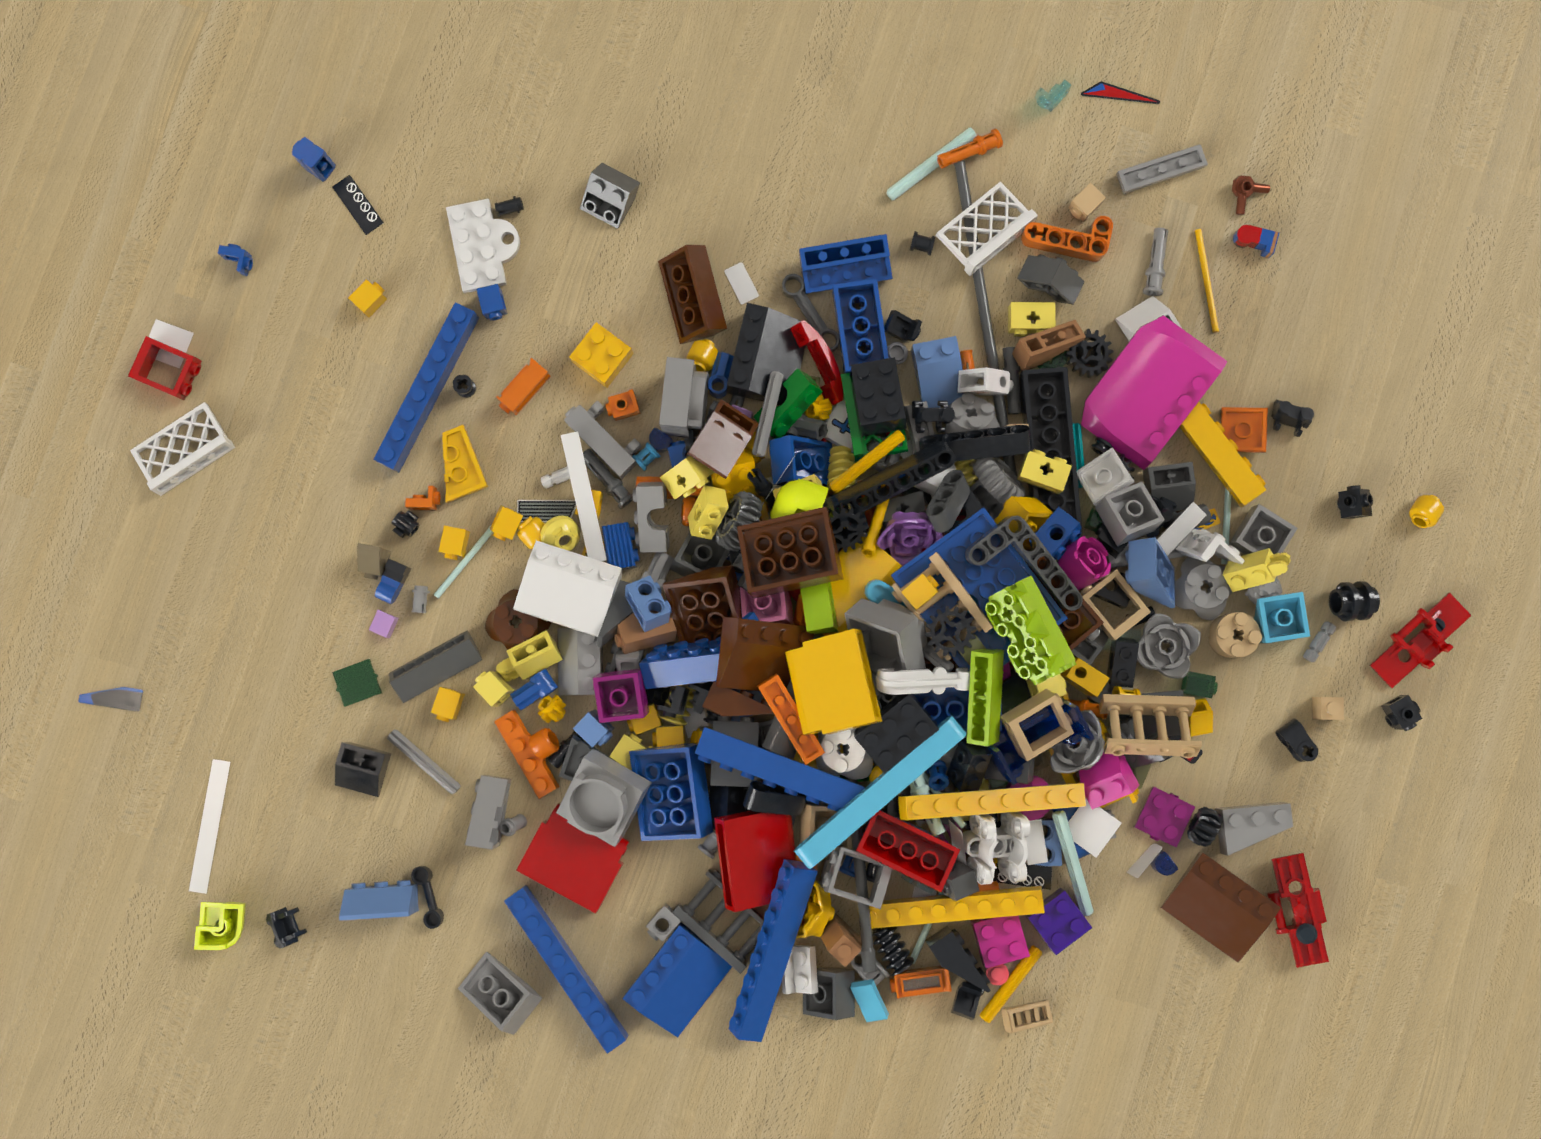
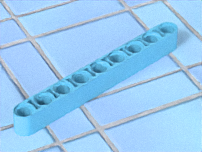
[794,715,967,869]

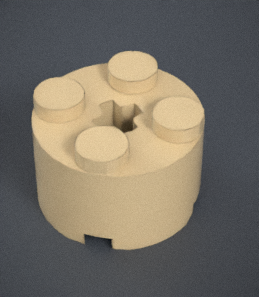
[1208,612,1262,658]

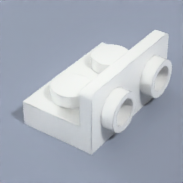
[782,945,818,994]

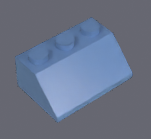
[339,880,419,921]

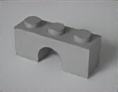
[633,482,670,552]

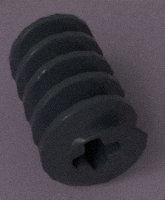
[872,927,914,976]

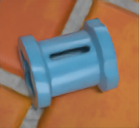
[631,442,661,471]

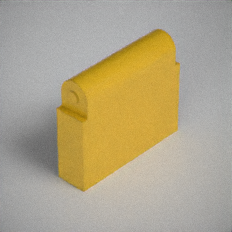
[785,628,882,735]

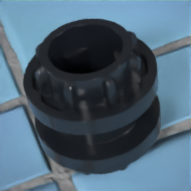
[1329,581,1380,622]

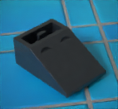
[925,925,991,992]

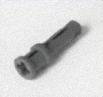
[583,448,633,509]

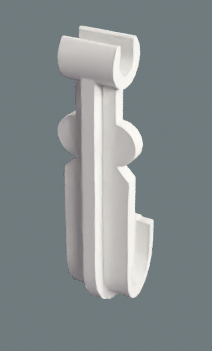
[875,666,970,695]

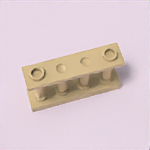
[892,552,993,661]
[1099,694,1202,758]

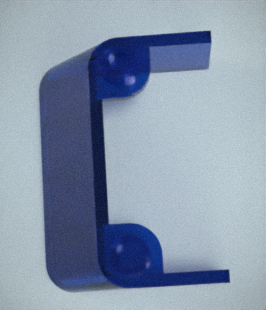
[988,697,1095,785]

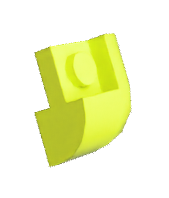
[770,479,829,519]
[194,902,246,950]

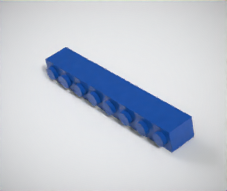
[373,302,479,473]
[695,727,866,812]
[729,859,818,1042]
[504,885,628,1054]

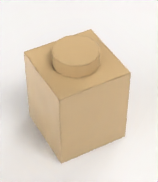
[1068,182,1106,222]
[1312,697,1344,720]

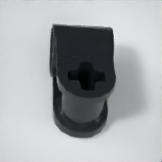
[1275,718,1318,762]

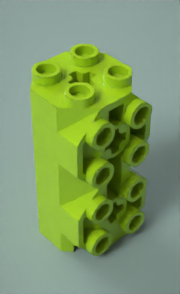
[985,575,1077,685]

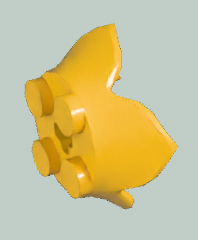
[796,879,835,938]

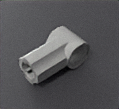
[641,552,675,594]

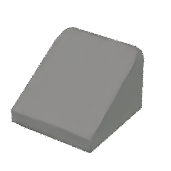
[616,650,640,671]

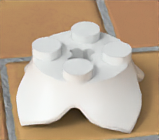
[816,728,873,780]

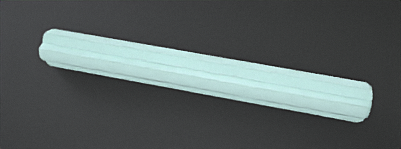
[886,128,977,201]
[1052,810,1094,916]

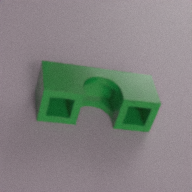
[753,368,823,439]

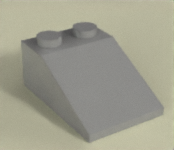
[458,952,542,1035]

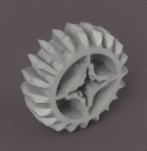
[973,457,1025,505]

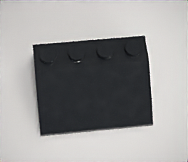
[727,303,806,406]

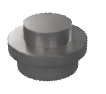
[887,342,908,364]

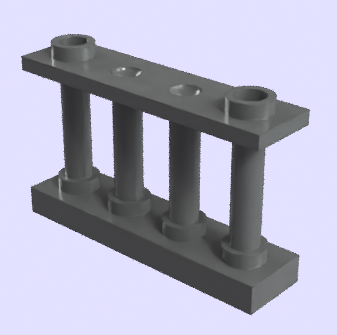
[672,869,764,974]

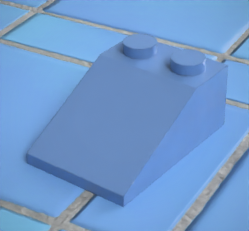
[910,336,964,408]
[1125,537,1175,608]

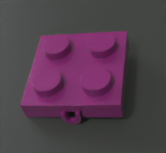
[1134,787,1195,848]

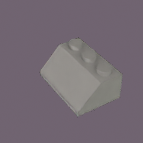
[558,628,603,696]

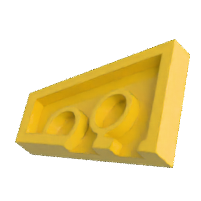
[442,425,488,503]

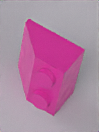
[1079,751,1139,810]

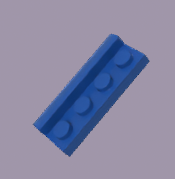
[799,234,893,294]

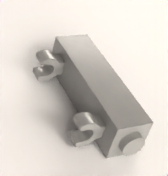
[564,401,642,479]

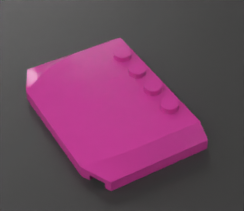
[1081,315,1228,470]

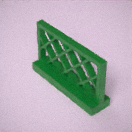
[841,373,908,463]

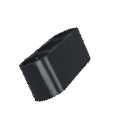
[743,781,807,816]

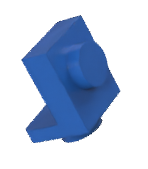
[218,244,253,276]

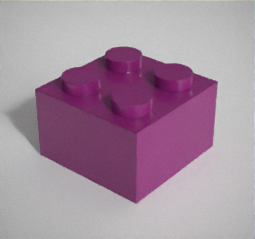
[593,668,649,723]

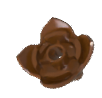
[485,589,552,650]

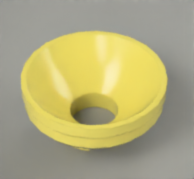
[540,515,580,551]

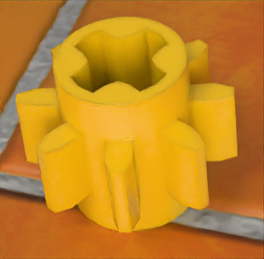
[805,394,832,421]
[538,694,566,724]

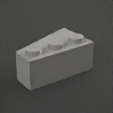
[465,775,511,850]
[1215,802,1293,856]

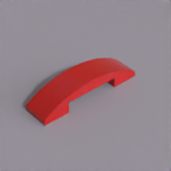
[790,320,843,406]

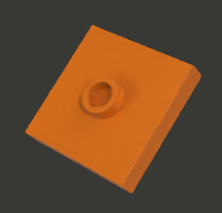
[1221,407,1268,453]

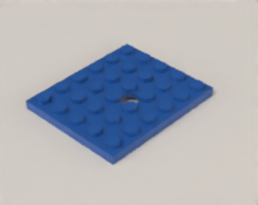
[891,507,1068,671]

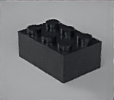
[851,357,907,437]
[854,694,939,773]

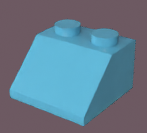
[1254,592,1310,643]

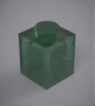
[1181,671,1218,699]

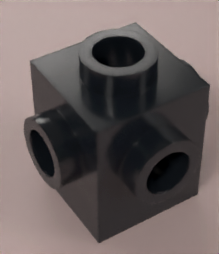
[1337,485,1373,519]
[1381,695,1423,731]

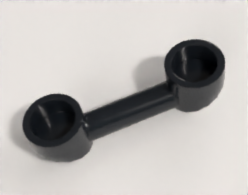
[411,866,444,929]

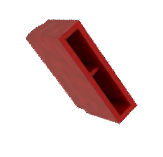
[516,803,630,914]
[714,810,797,912]

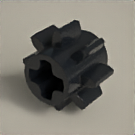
[391,510,420,538]

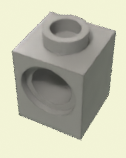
[646,903,681,942]

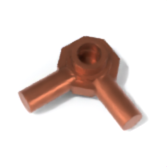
[1232,175,1270,215]

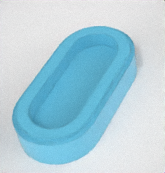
[864,579,906,607]

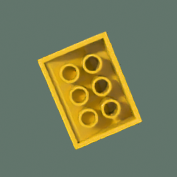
[798,536,903,633]

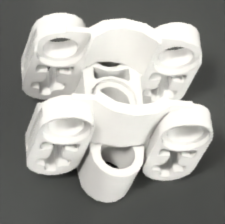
[962,812,1030,885]

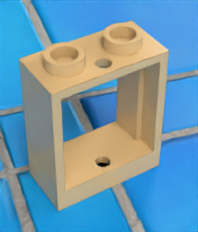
[1080,569,1151,640]
[1000,689,1074,761]

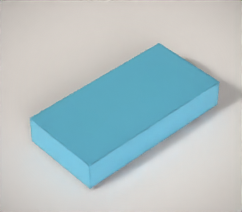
[850,979,889,1022]

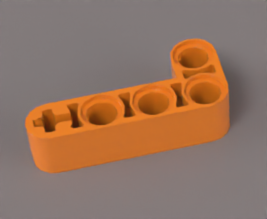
[1021,216,1113,262]

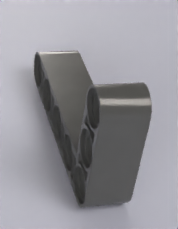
[965,516,1083,611]

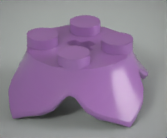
[877,511,943,566]

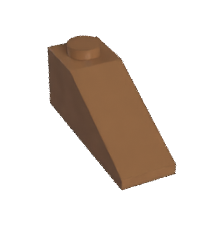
[1012,320,1086,370]

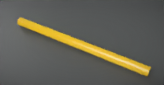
[1195,229,1219,333]

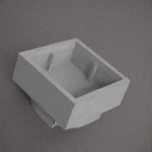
[659,357,709,438]
[844,598,927,675]
[556,749,651,847]

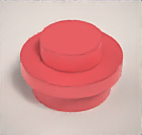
[986,964,1009,985]

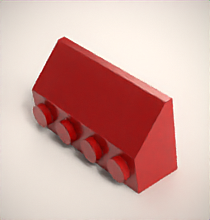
[856,810,961,892]

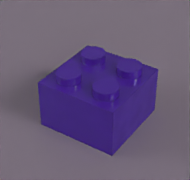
[1025,888,1092,955]

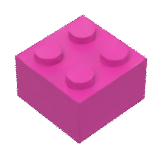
[970,915,1030,969]

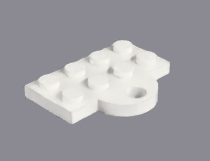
[446,199,520,293]

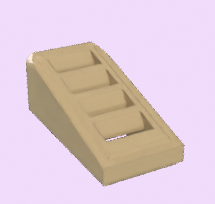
[1001,1000,1053,1033]

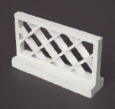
[936,182,1038,276]
[130,402,235,496]

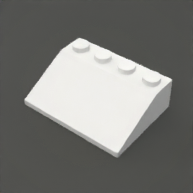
[513,540,622,637]

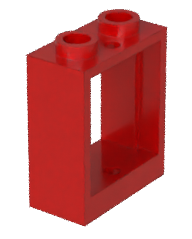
[128,336,202,400]

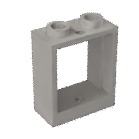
[822,846,892,909]

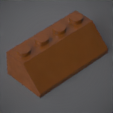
[658,245,727,344]

